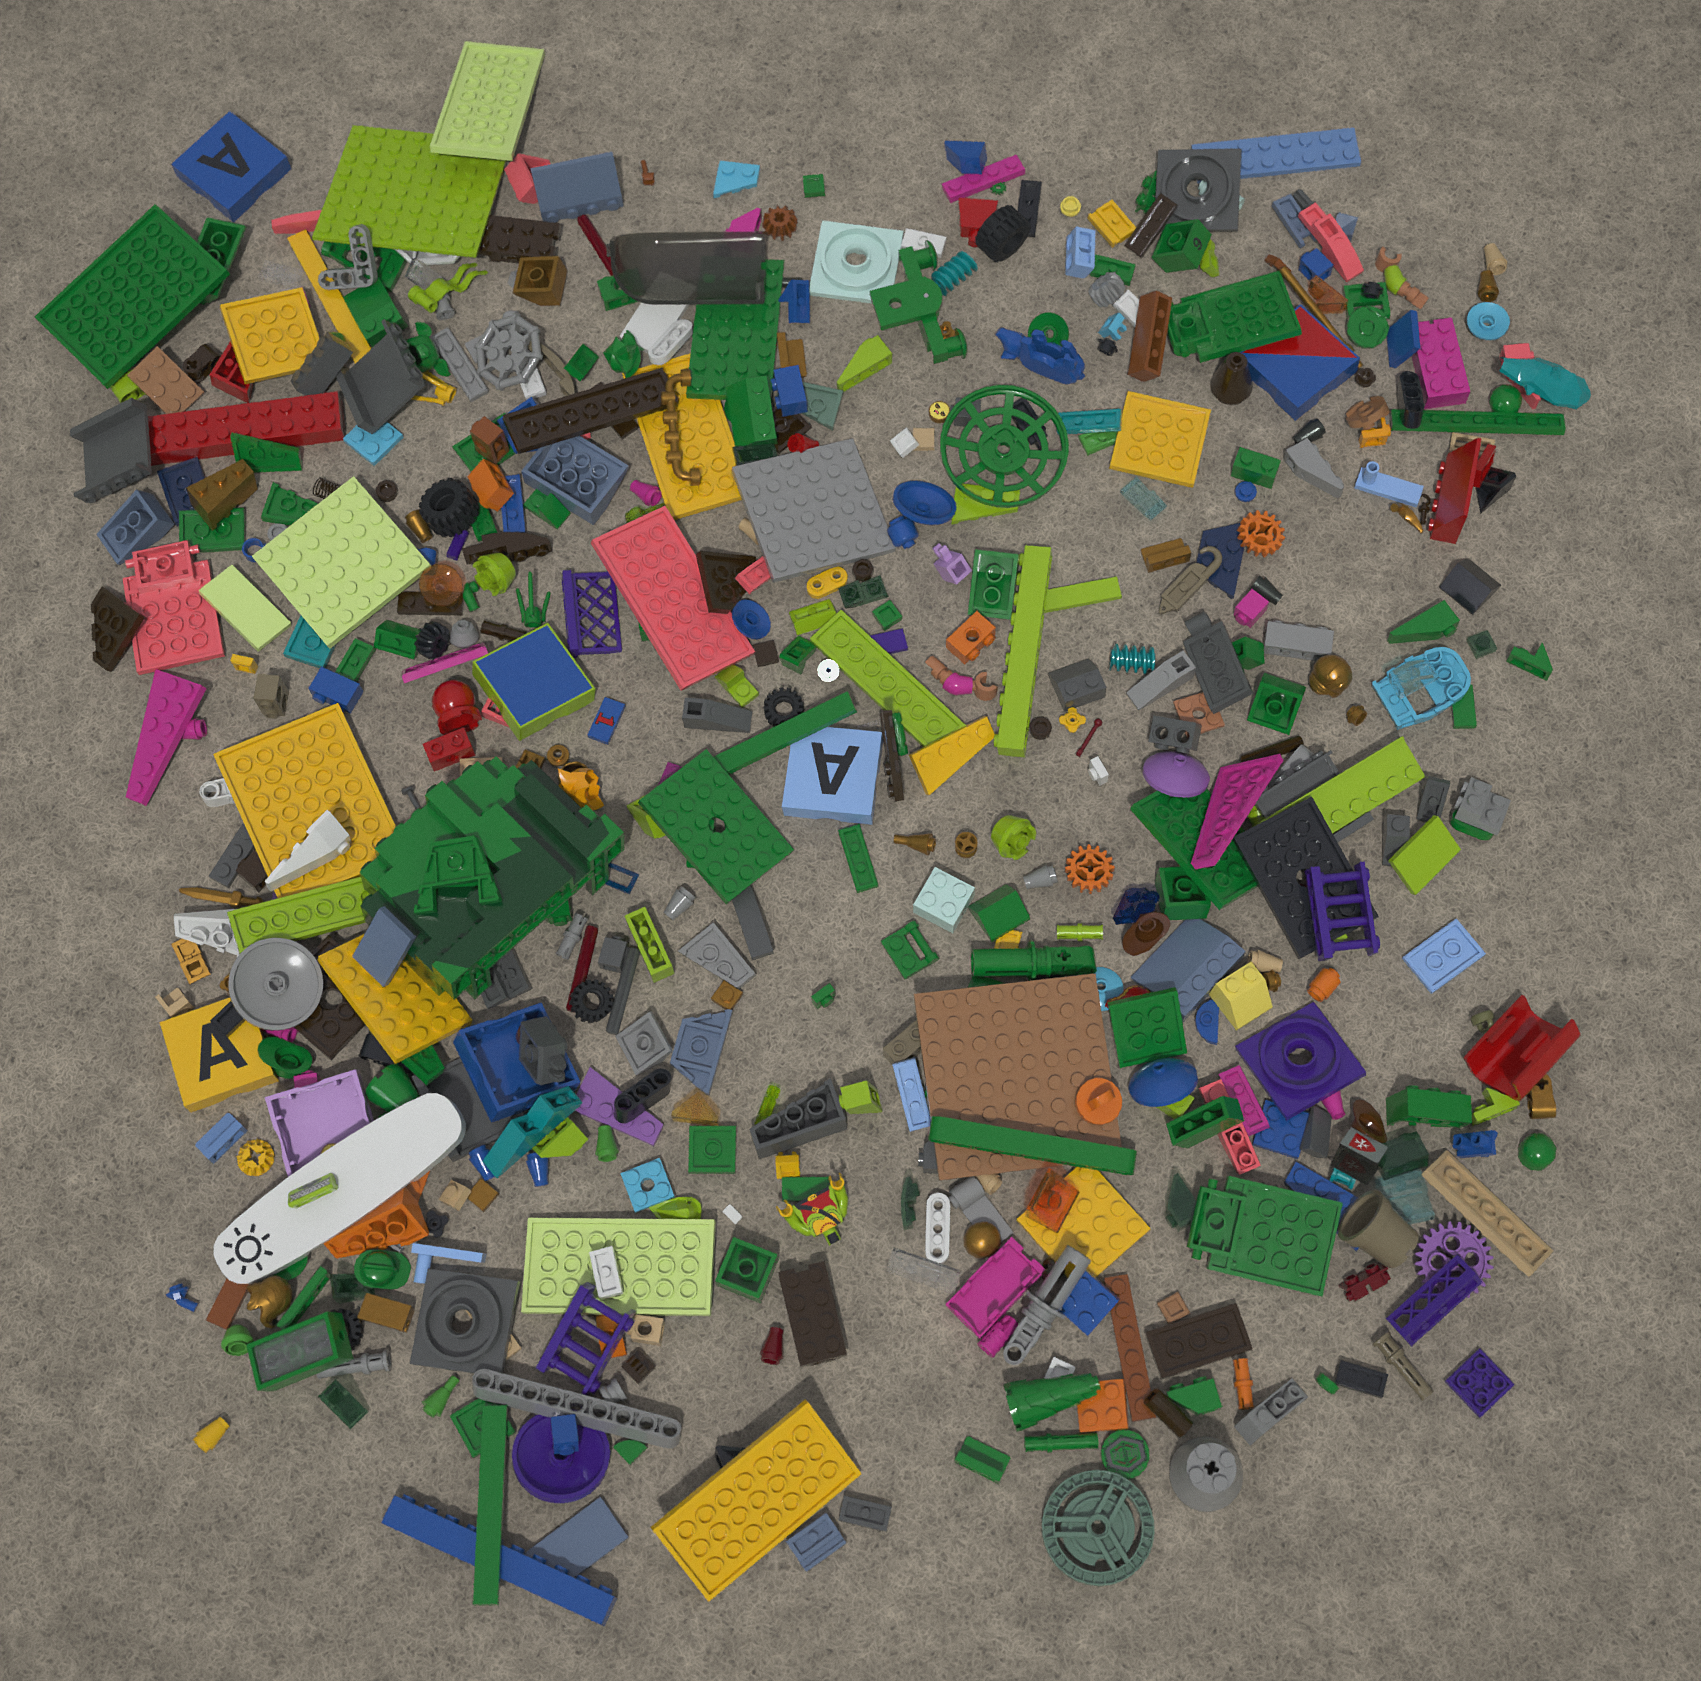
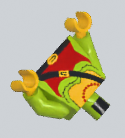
[776,1173,848,1246]

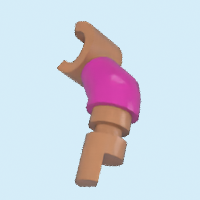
[925,656,998,701]

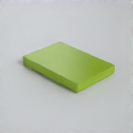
[1388,815,1461,895]

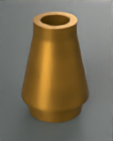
[1478,270,1499,302]
[405,510,433,543]

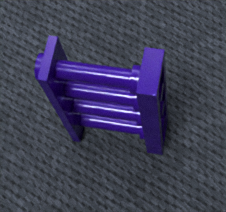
[1305,861,1380,961]
[536,1282,636,1396]

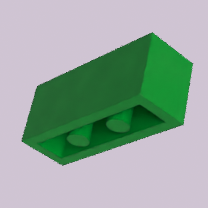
[1166,1096,1245,1148]

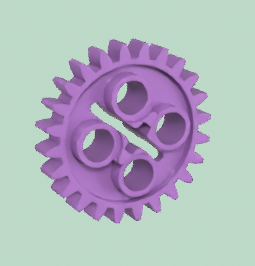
[1414,1221,1493,1298]

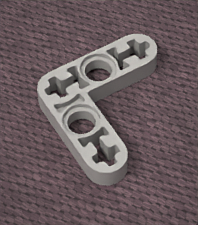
[318,224,377,290]

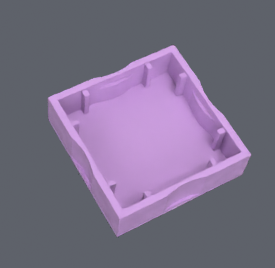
[265,1069,374,1177]

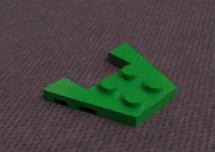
[414,835,502,915]

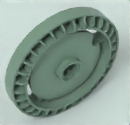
[1042,1470,1155,1586]

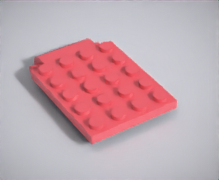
[122,540,225,675]

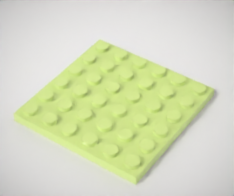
[252,476,432,649]

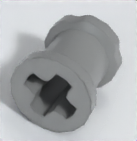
[436,293,455,321]

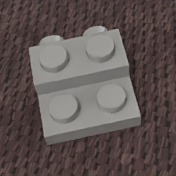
[1454,777,1511,835]

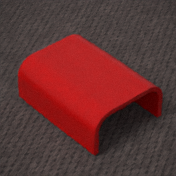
[1463,995,1580,1101]

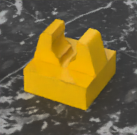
[775,1151,800,1179]

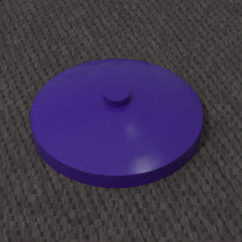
[512,1409,610,1503]

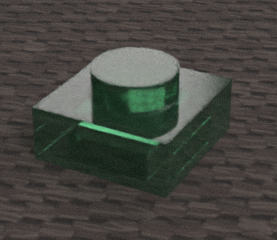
[1466,630,1497,659]

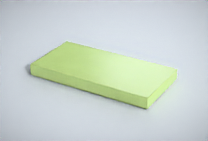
[199,565,291,652]

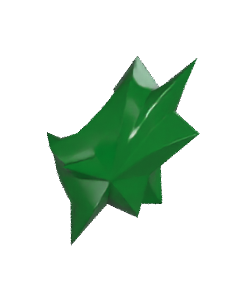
[603,330,644,378]

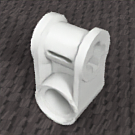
[200,778,234,807]

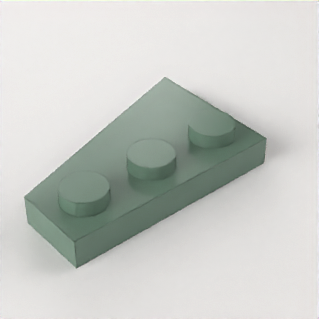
[777,382,844,431]

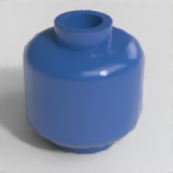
[887,516,919,550]

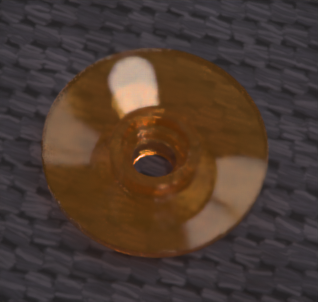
[419,564,463,606]

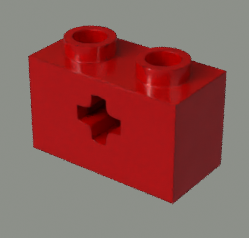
[423,727,476,772]

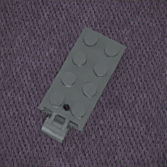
[1183,611,1253,714]

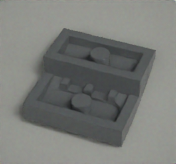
[481,949,533,1009]

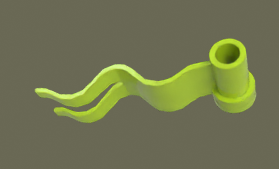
[408,262,488,313]

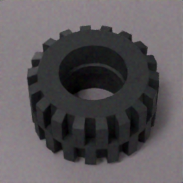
[975,205,1031,263]
[419,478,479,537]

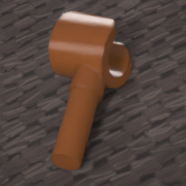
[641,160,654,185]

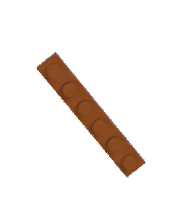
[1104,1274,1156,1422]

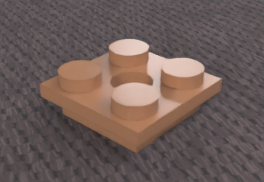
[1173,692,1225,738]

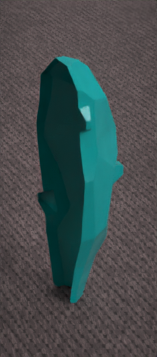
[1499,357,1591,409]

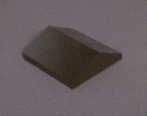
[767,405,812,454]

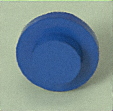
[1235,481,1257,502]

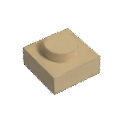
[439,1180,471,1211]

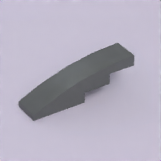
[732,886,774,961]

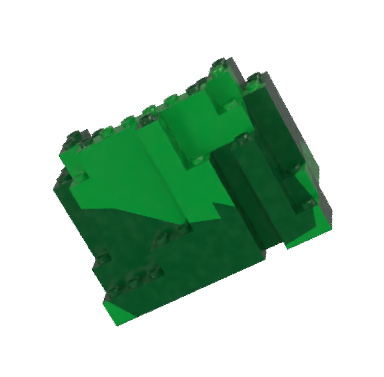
[359,756,625,1000]

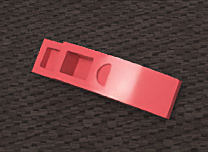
[1298,203,1364,282]
[1198,1079,1261,1175]

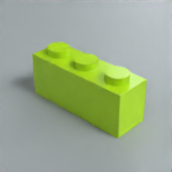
[624,907,675,983]

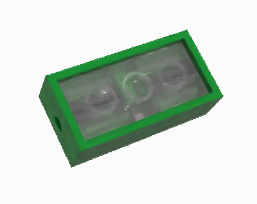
[246,1312,354,1392]

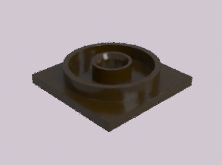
[293,935,365,1060]

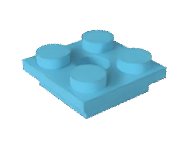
[620,1158,675,1213]

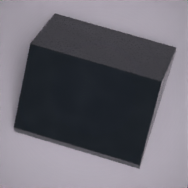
[1439,558,1501,615]

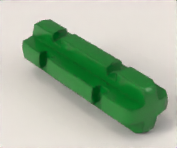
[892,712,908,756]

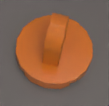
[1075,1078,1122,1125]

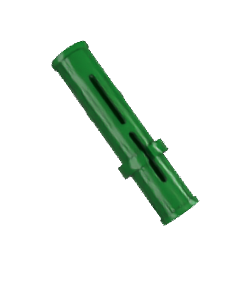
[1024,1432,1099,1453]

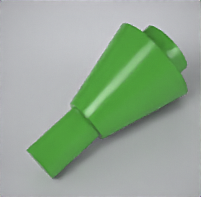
[422,1375,459,1418]

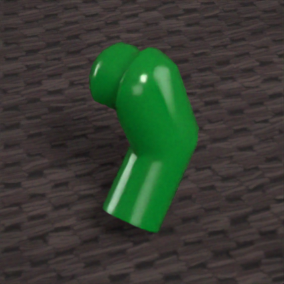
[463,581,480,612]

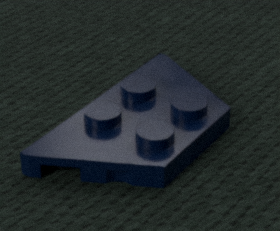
[1196,523,1244,599]

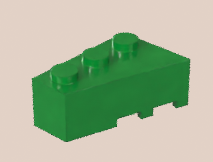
[1386,1085,1472,1128]

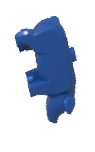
[995,327,1085,384]

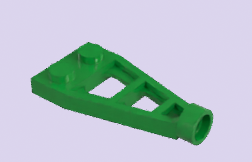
[321,241,407,292]

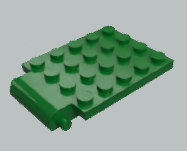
[1167,271,1302,363]
[1186,1175,1343,1297]

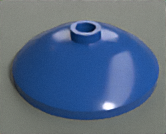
[893,481,956,525]
[1128,1058,1198,1107]

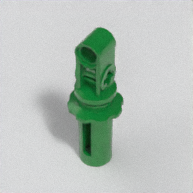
[971,940,1097,981]

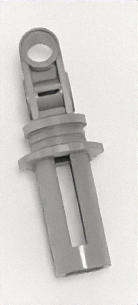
[1003,1245,1092,1365]

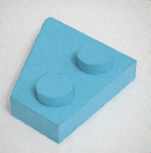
[713,161,760,198]

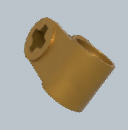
[1527,1074,1556,1119]

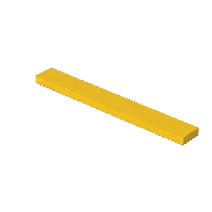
[287,229,371,364]

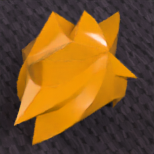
[558,768,604,810]

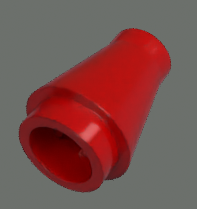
[787,433,819,453]

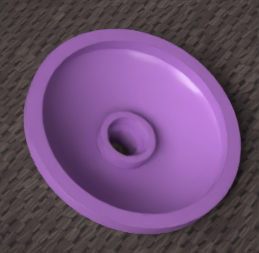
[1142,751,1210,798]

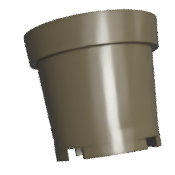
[1338,1190,1419,1269]

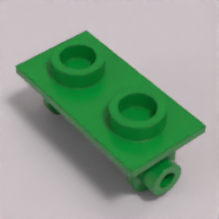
[1135,170,1157,214]

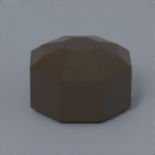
[852,559,874,582]

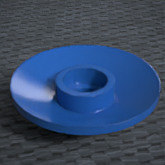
[732,600,771,639]

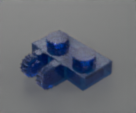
[1113,887,1160,925]

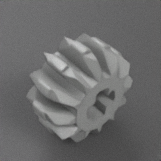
[1088,272,1126,307]

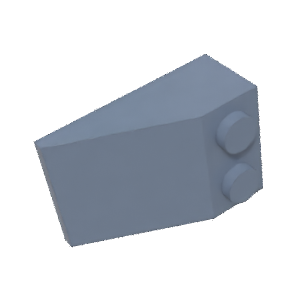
[96,489,174,565]

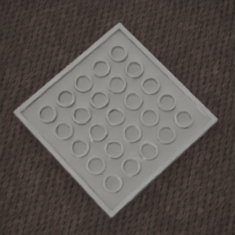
[731,438,896,583]

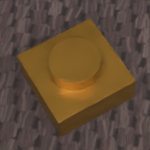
[711,980,743,1010]

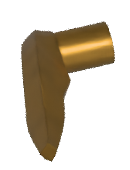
[1390,503,1423,533]

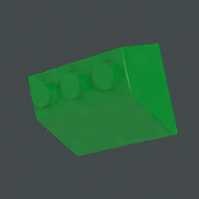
[726,375,778,450]

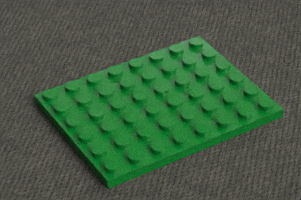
[35,204,230,389]

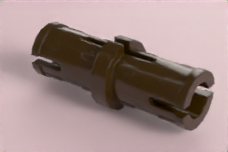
[480,620,526,641]

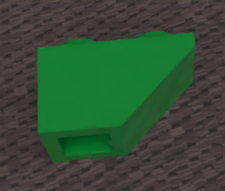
[1166,1376,1222,1416]

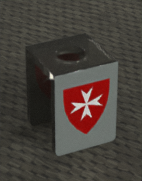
[1330,1127,1388,1185]

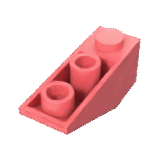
[1499,343,1542,409]

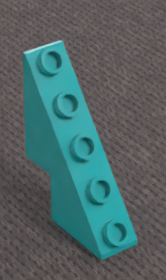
[482,1086,583,1178]

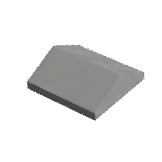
[615,1012,673,1075]

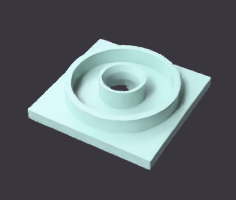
[809,220,904,306]

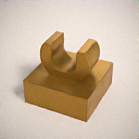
[516,749,545,769]

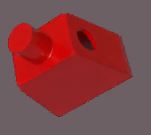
[958,198,998,247]

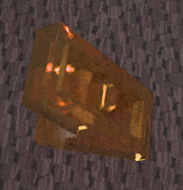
[1308,275,1348,314]

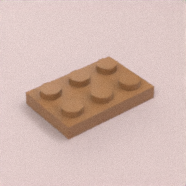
[127,346,204,414]

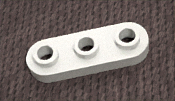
[648,319,693,365]
[925,1193,950,1265]

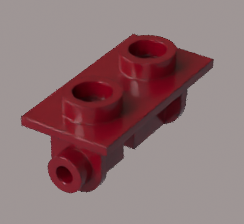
[1338,1262,1391,1302]

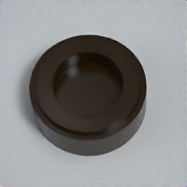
[376,480,398,502]
[1029,717,1052,740]

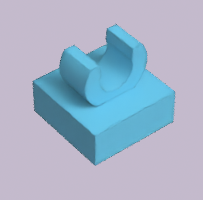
[1098,313,1127,340]

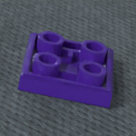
[1444,1348,1515,1418]

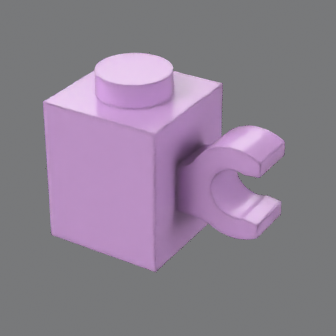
[932,543,972,585]

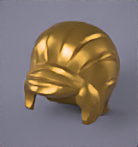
[1309,655,1352,698]
[246,1276,293,1329]

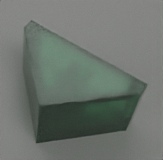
[330,1274,375,1304]

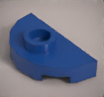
[1195,1000,1219,1045]

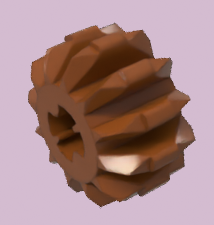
[762,204,798,241]

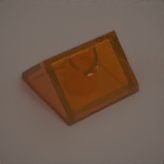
[1025,1168,1080,1233]

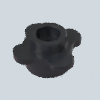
[1362,282,1384,299]
[1097,338,1118,356]
[425,1210,449,1238]

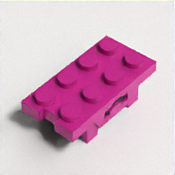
[945,1237,1046,1339]

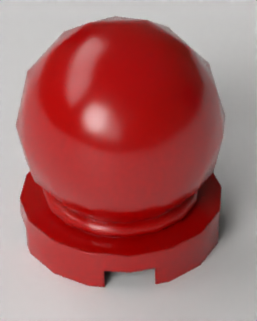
[431,679,482,735]

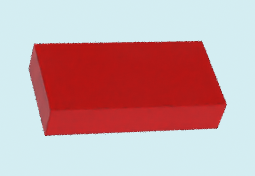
[1473,444,1496,488]

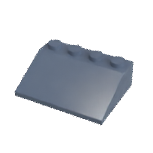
[531,152,624,223]
[521,436,629,525]
[1131,919,1246,1022]

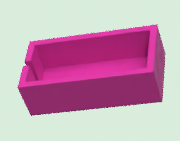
[1411,318,1470,409]

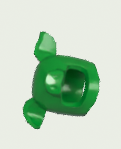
[406,322,451,377]

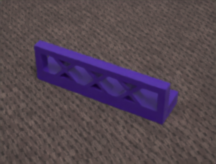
[1386,1254,1483,1347]

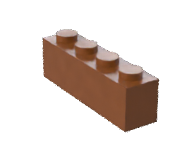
[1128,290,1172,382]

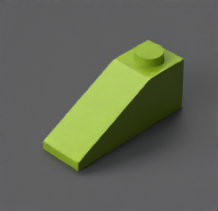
[837,335,892,392]

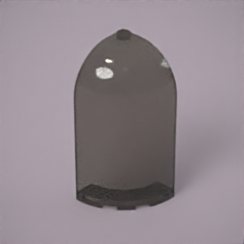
[606,231,766,305]

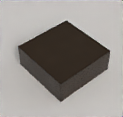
[753,640,779,667]

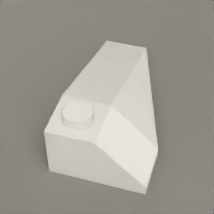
[265,810,351,891]
[174,909,239,957]

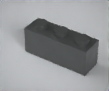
[291,331,353,396]

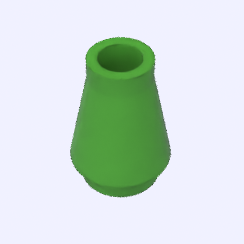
[595,1125,619,1162]

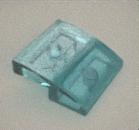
[1375,1169,1435,1224]

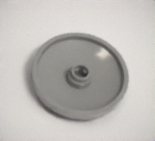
[228,938,323,1031]

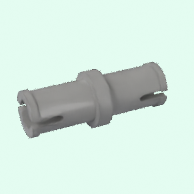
[555,913,588,960]

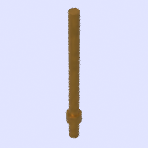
[1279,266,1363,369]

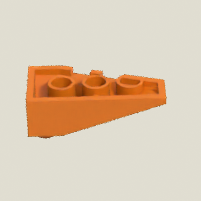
[324,1187,429,1259]

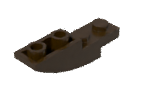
[462,532,553,565]

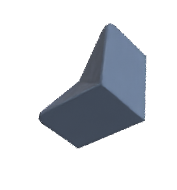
[1336,213,1358,243]

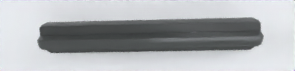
[606,947,640,1035]

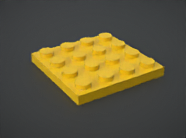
[220,287,320,384]
[1109,391,1211,488]
[1016,1167,1151,1278]

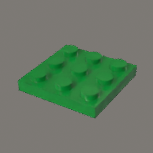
[1107,987,1187,1068]

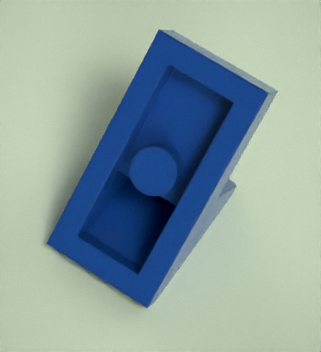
[779,280,810,323]

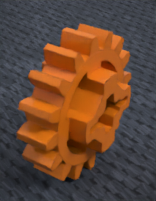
[1237,510,1285,557]
[1065,844,1115,894]

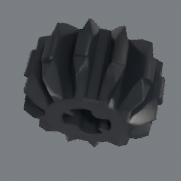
[414,621,451,660]

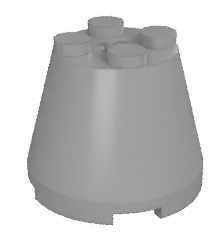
[1169,1436,1243,1512]

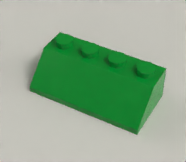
[197,218,246,305]

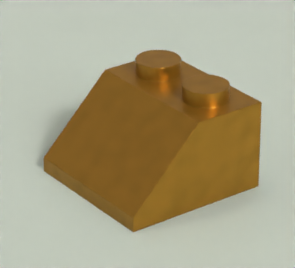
[513,256,567,306]

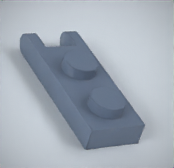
[1272,194,1317,248]

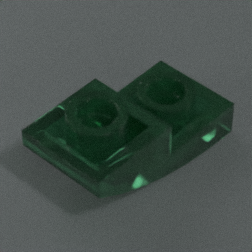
[838,575,889,609]
[901,1176,920,1230]

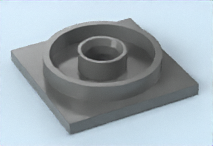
[1156,148,1242,232]
[410,1269,520,1374]

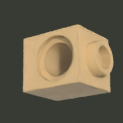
[628,1314,665,1346]

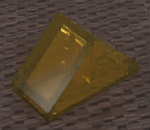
[671,1092,720,1126]

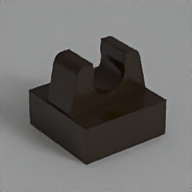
[621,1349,656,1385]

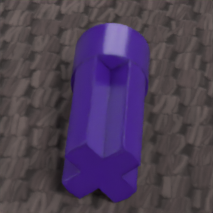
[446,530,469,561]

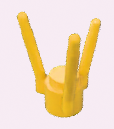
[411,371,457,406]

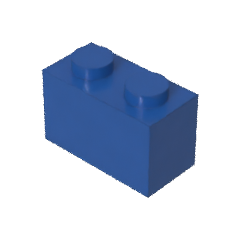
[771,365,808,417]
[308,666,363,714]

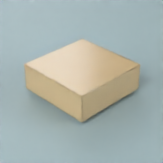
[913,428,934,451]

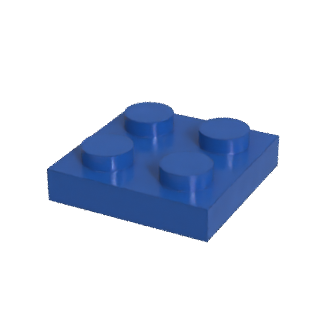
[1252,1100,1310,1159]
[1060,1269,1120,1336]

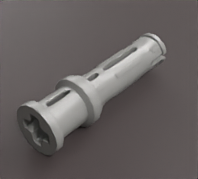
[317,1350,391,1379]

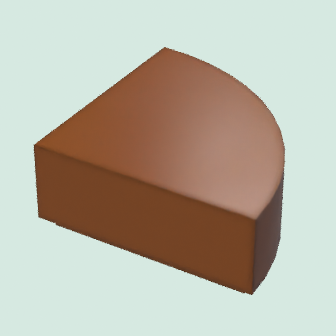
[1265,254,1292,275]

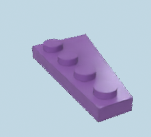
[574,1067,664,1146]

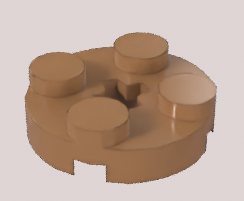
[1345,396,1390,430]

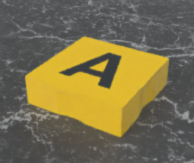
[160,997,279,1112]

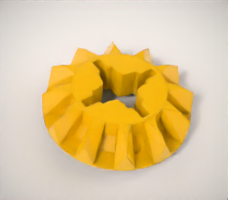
[236,1139,274,1176]

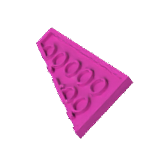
[126,670,207,806]
[1191,754,1283,869]

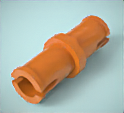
[1233,1358,1255,1410]

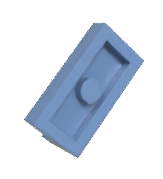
[195,1113,248,1164]

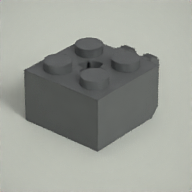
[519,1016,567,1085]

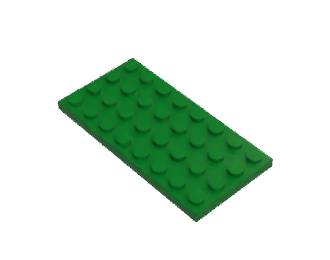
[686,256,784,400]

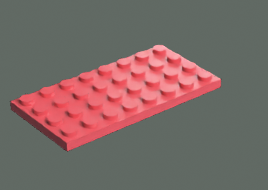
[591,506,755,691]

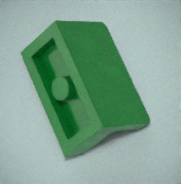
[374,620,420,660]
[955,1436,1010,1484]

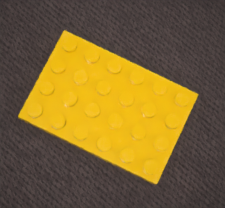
[317,934,473,1064]

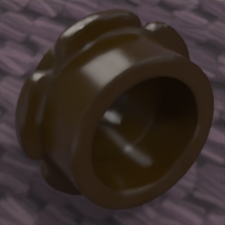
[1355,368,1376,387]

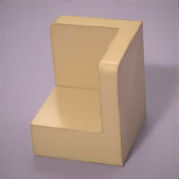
[155,988,194,1018]

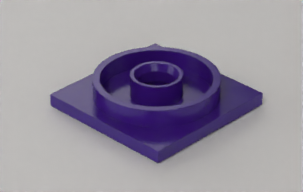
[1235,1002,1366,1121]

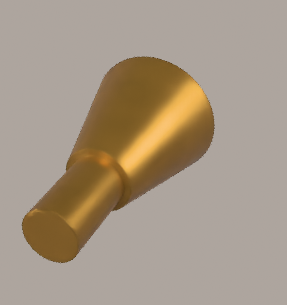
[893,833,936,855]

